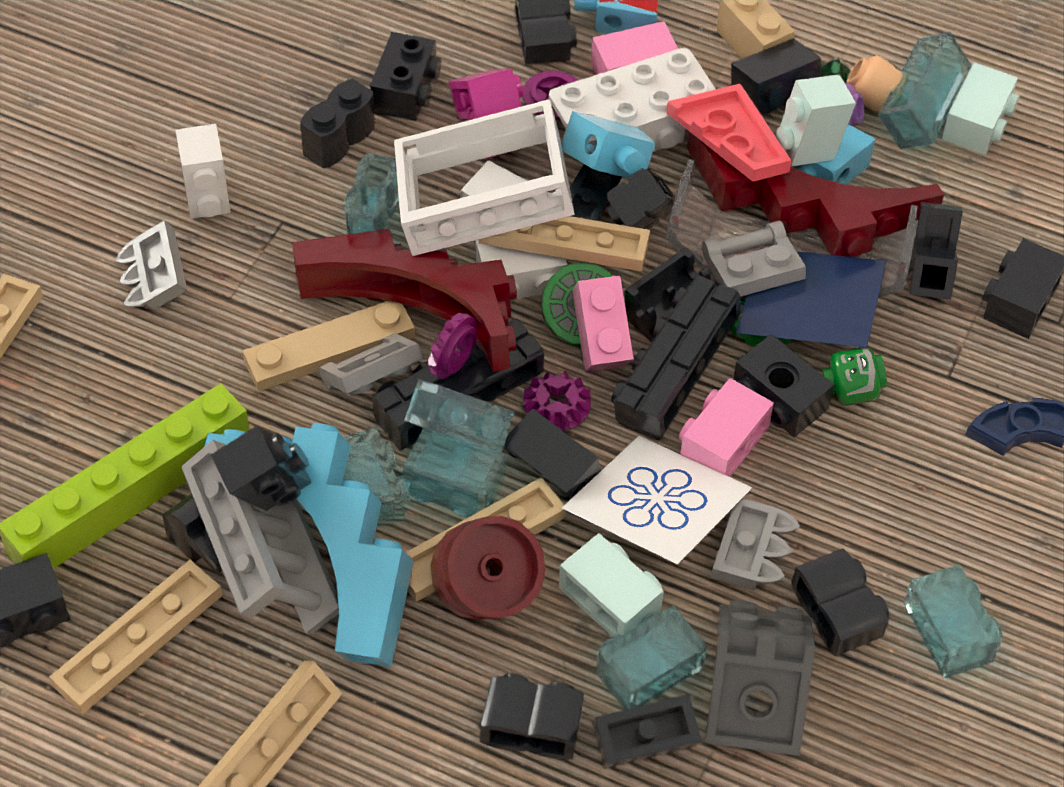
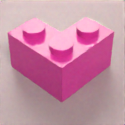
[448,68,523,158]

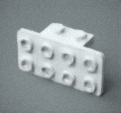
[549,48,716,152]

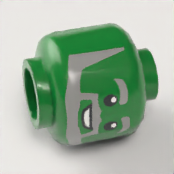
[822,347,887,406]

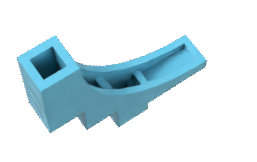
[205,423,414,668]

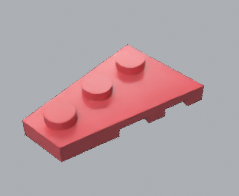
[667,84,791,182]

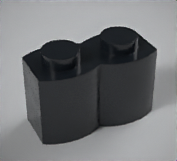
[514,0,577,64]
[300,79,375,169]
[791,548,889,656]
[480,673,584,760]

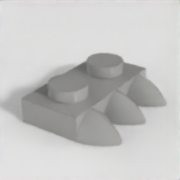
[115,221,188,310]
[711,498,800,590]

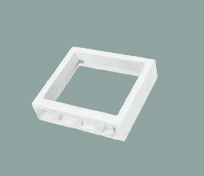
[394,99,575,256]

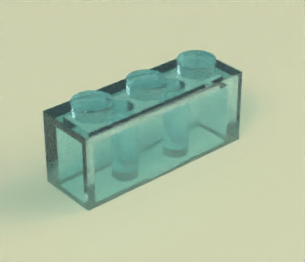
[878,31,972,150]

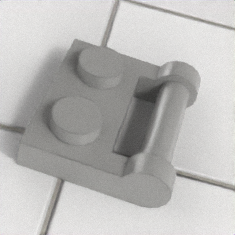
[702,221,806,297]
[319,333,423,395]

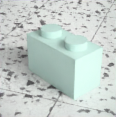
[942,62,1020,155]
[776,74,856,166]
[559,533,664,646]

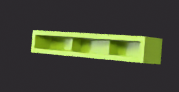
[0,383,250,569]

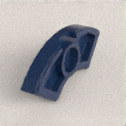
[965,398,1064,456]

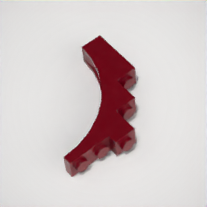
[687,131,944,257]
[292,229,517,372]

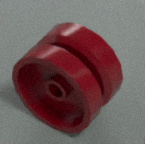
[430,516,546,620]

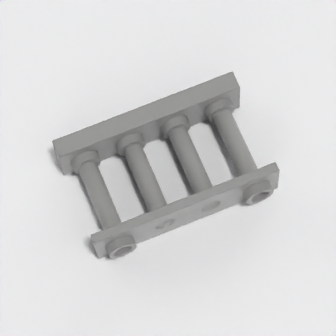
[181,440,339,635]

